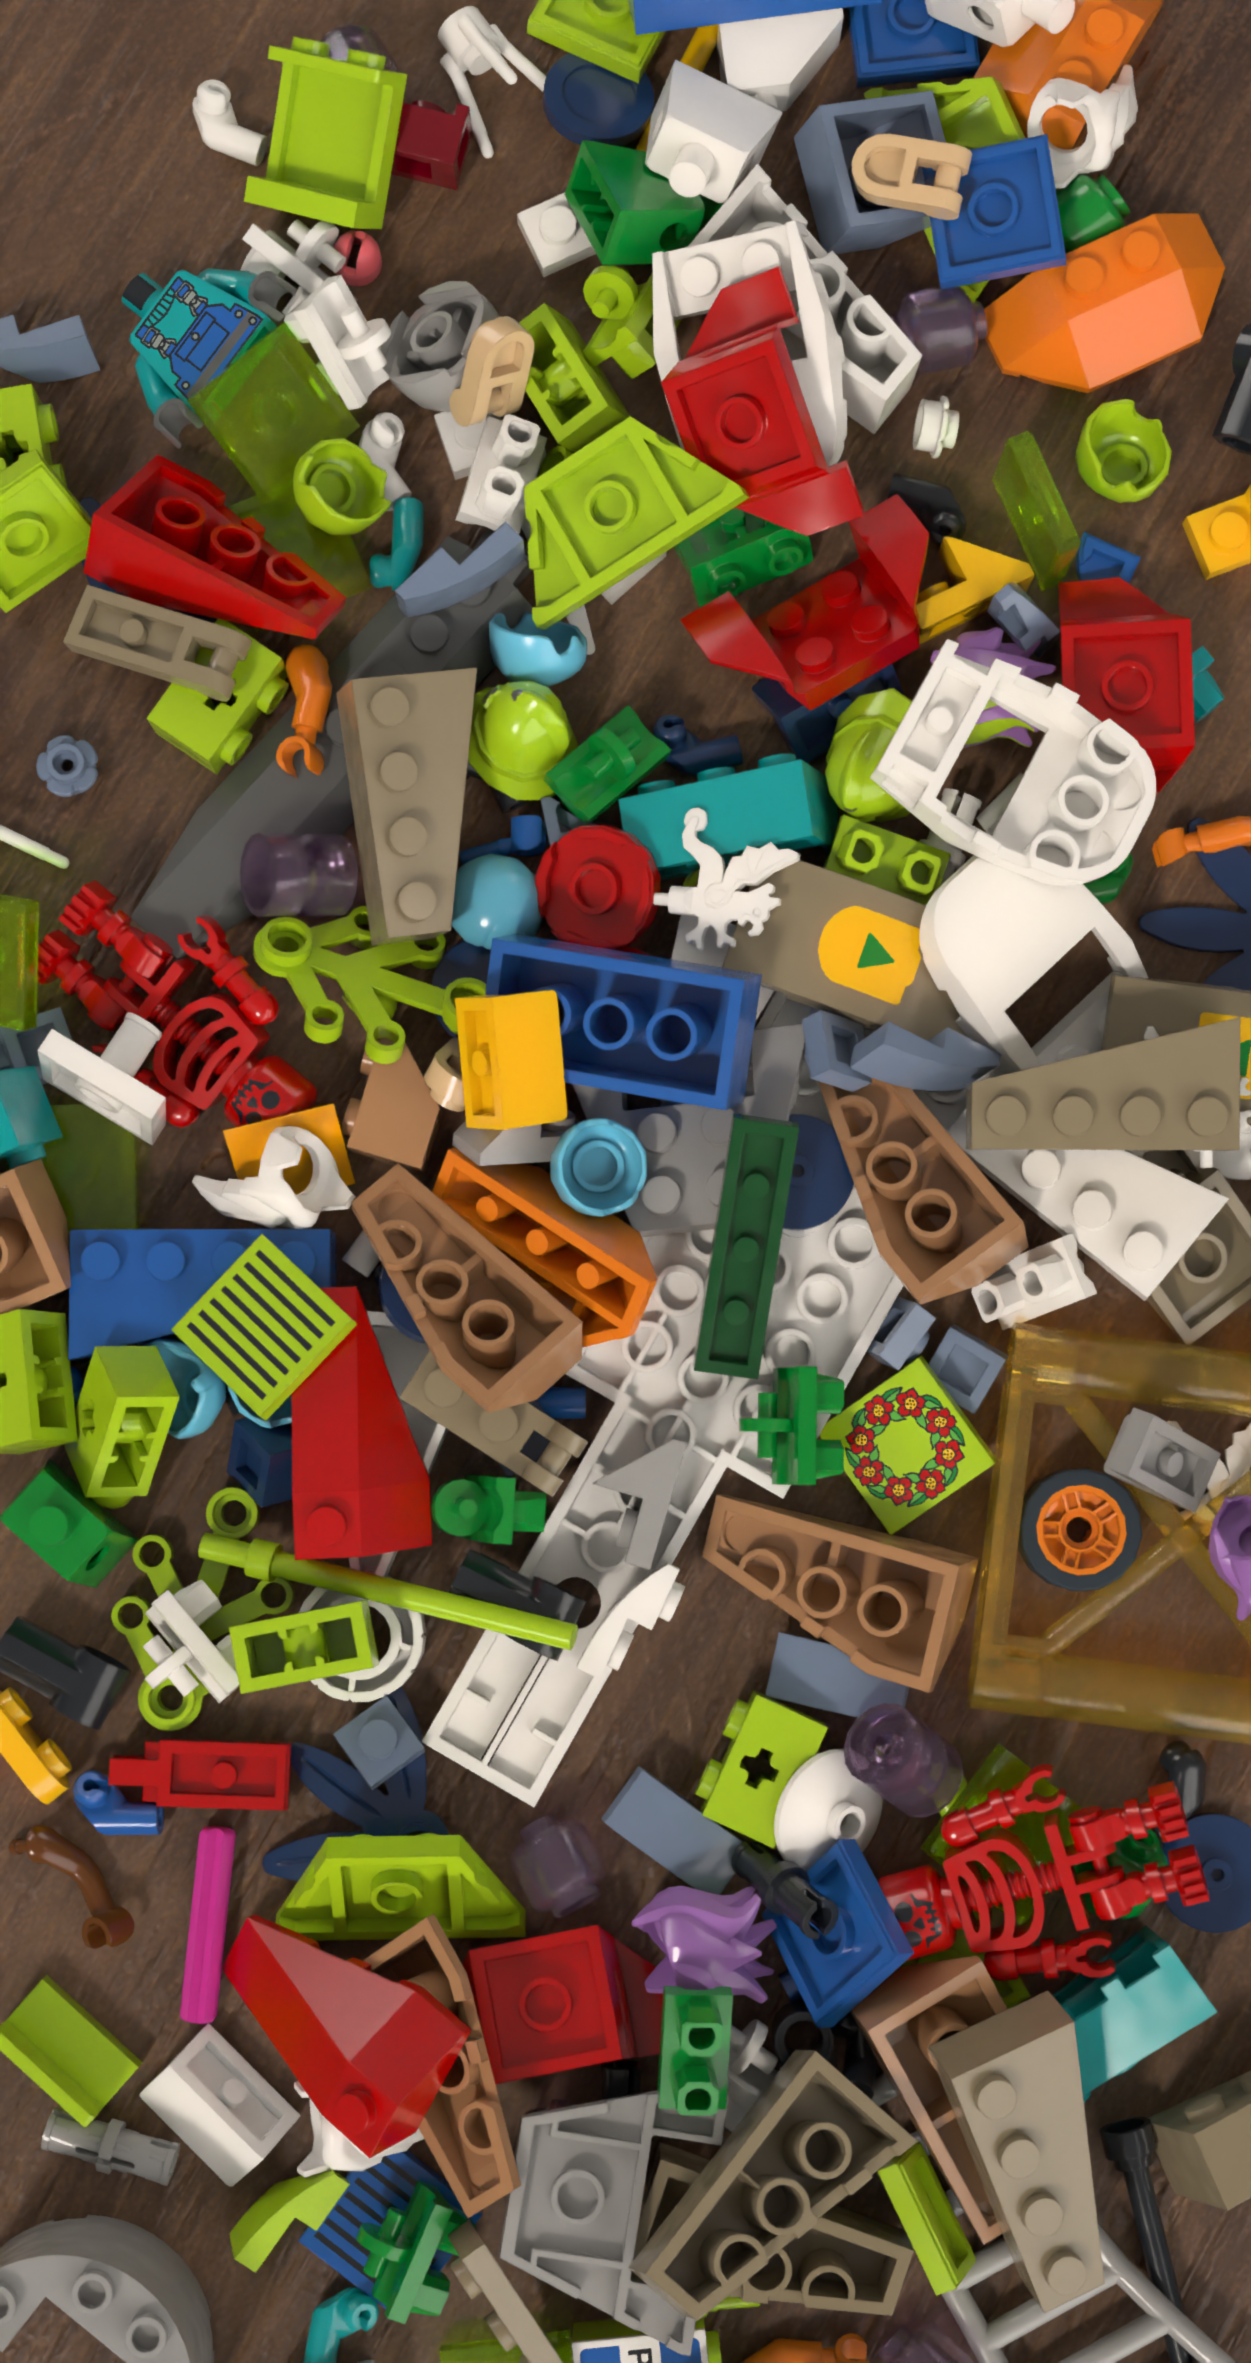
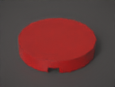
[535,825,661,950]

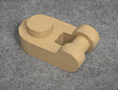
[852,134,972,220]
[449,316,534,427]
[424,1036,465,1112]

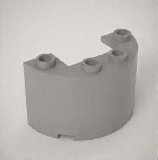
[0,2215,215,2363]

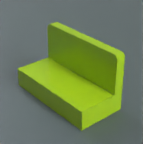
[0,1975,143,2128]

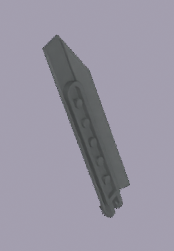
[131,528,533,960]

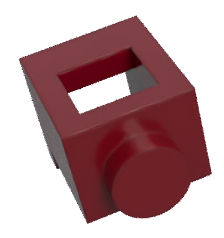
[391,100,472,190]

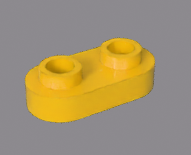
[0,1687,72,1805]

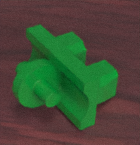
[544,705,671,826]
[739,1366,844,1485]
[431,1475,546,1545]
[657,1986,733,2116]
[356,2180,476,2324]

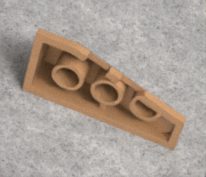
[817,1035,1029,1305]
[0,1159,71,1314]
[351,1163,582,1413]
[702,1494,979,1693]
[363,1914,521,2218]
[850,1956,1007,2245]

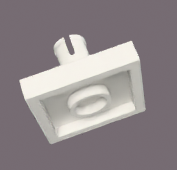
[37,1012,166,1145]

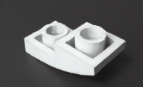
[576,1562,685,1679]

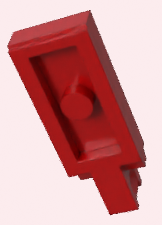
[108,1738,292,1811]

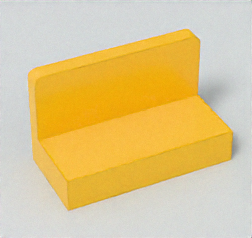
[455,990,567,1130]

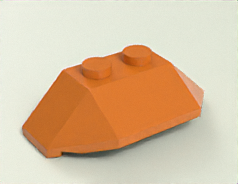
[973,0,1164,150]
[975,213,1225,393]
[432,1147,658,1348]

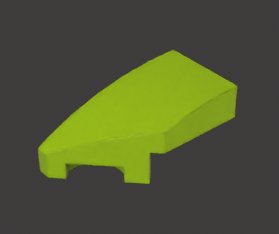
[229,2170,350,2273]

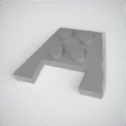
[572,1024,806,1237]
[498,2082,730,2356]

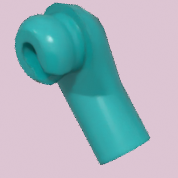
[370,497,424,591]
[303,2287,379,2363]

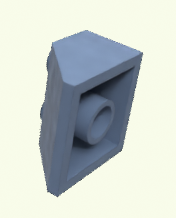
[794,91,946,254]

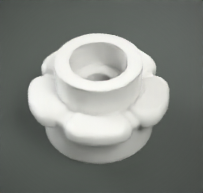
[913,396,959,459]

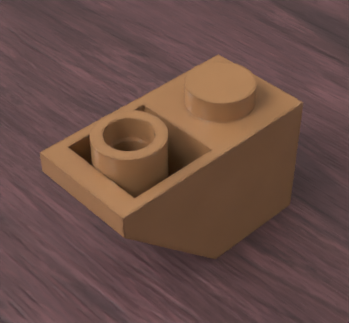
[341,1038,443,1175]

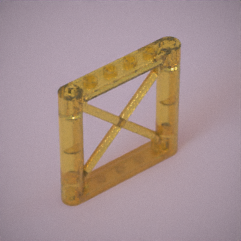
[967,1322,1251,1745]

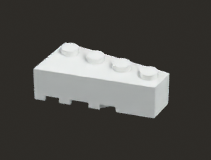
[688,163,922,434]

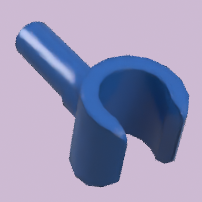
[459,815,546,865]

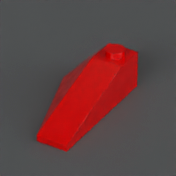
[83,454,346,639]
[291,1286,433,1560]
[221,1914,472,2158]

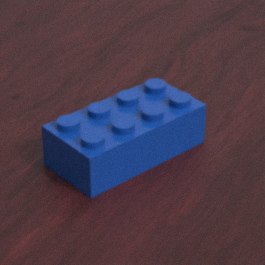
[485,934,762,1110]

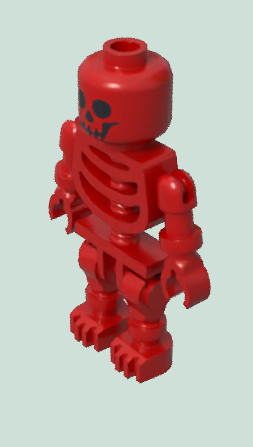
[21,880,318,1127]
[877,1764,1210,1981]

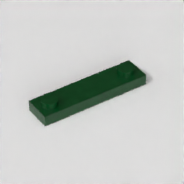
[693,1113,799,1380]

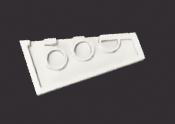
[947,1109,1229,1301]

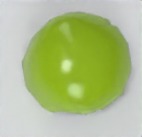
[1075,399,1172,503]
[293,438,391,535]

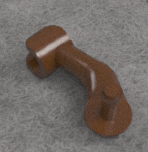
[9,1825,135,1949]

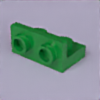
[674,508,813,607]

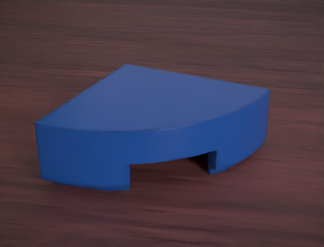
[1075,532,1141,583]

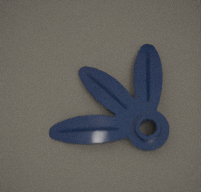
[1138,818,1251,991]
[262,1686,449,1881]

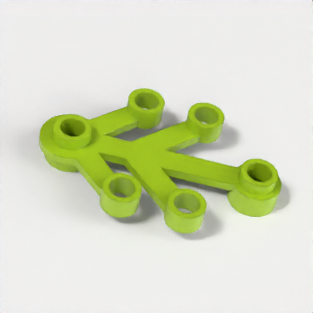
[253,906,486,1064]
[111,1487,295,1731]

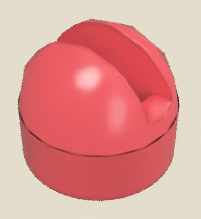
[333,230,382,287]

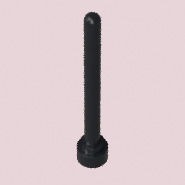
[1099,2117,1197,2363]

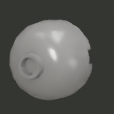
[381,281,499,412]

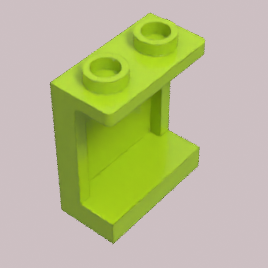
[244,36,407,229]

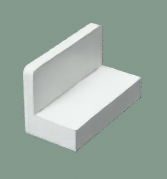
[140,2023,301,2187]

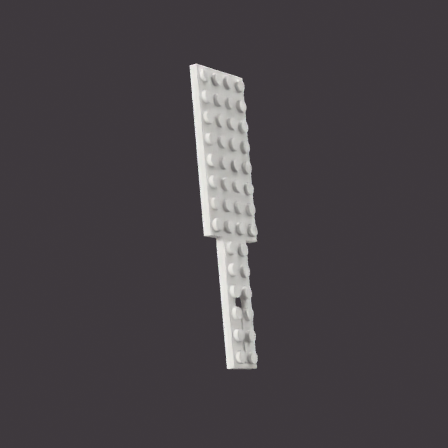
[422,991,1003,1807]

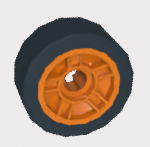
[1014,1468,1142,1592]

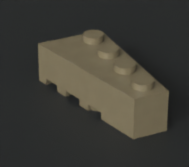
[966,1017,1240,1151]
[628,2050,918,2321]

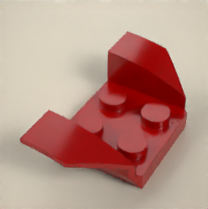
[661,266,865,536]
[680,494,929,711]
[1058,577,1195,796]
[462,1925,663,2085]

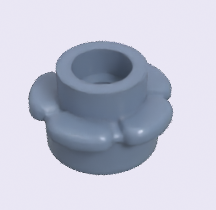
[36,735,98,797]

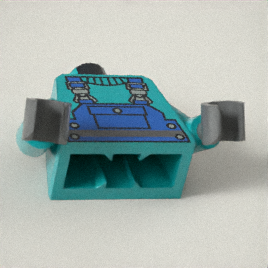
[122,268,297,449]

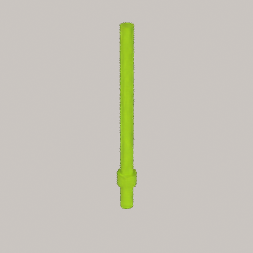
[198,1532,578,1651]

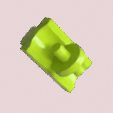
[582,265,682,379]
[823,815,951,905]

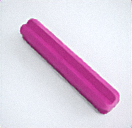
[180,1826,236,2024]

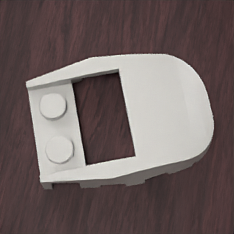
[652,220,847,466]
[870,639,1156,886]
[919,855,1148,1075]

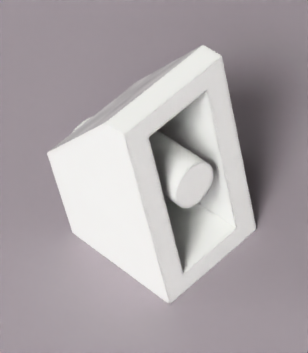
[717,8,844,111]

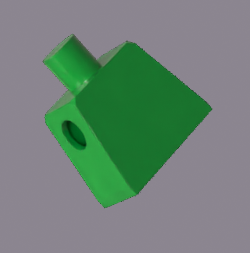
[564,140,723,265]
[0,1459,139,1588]

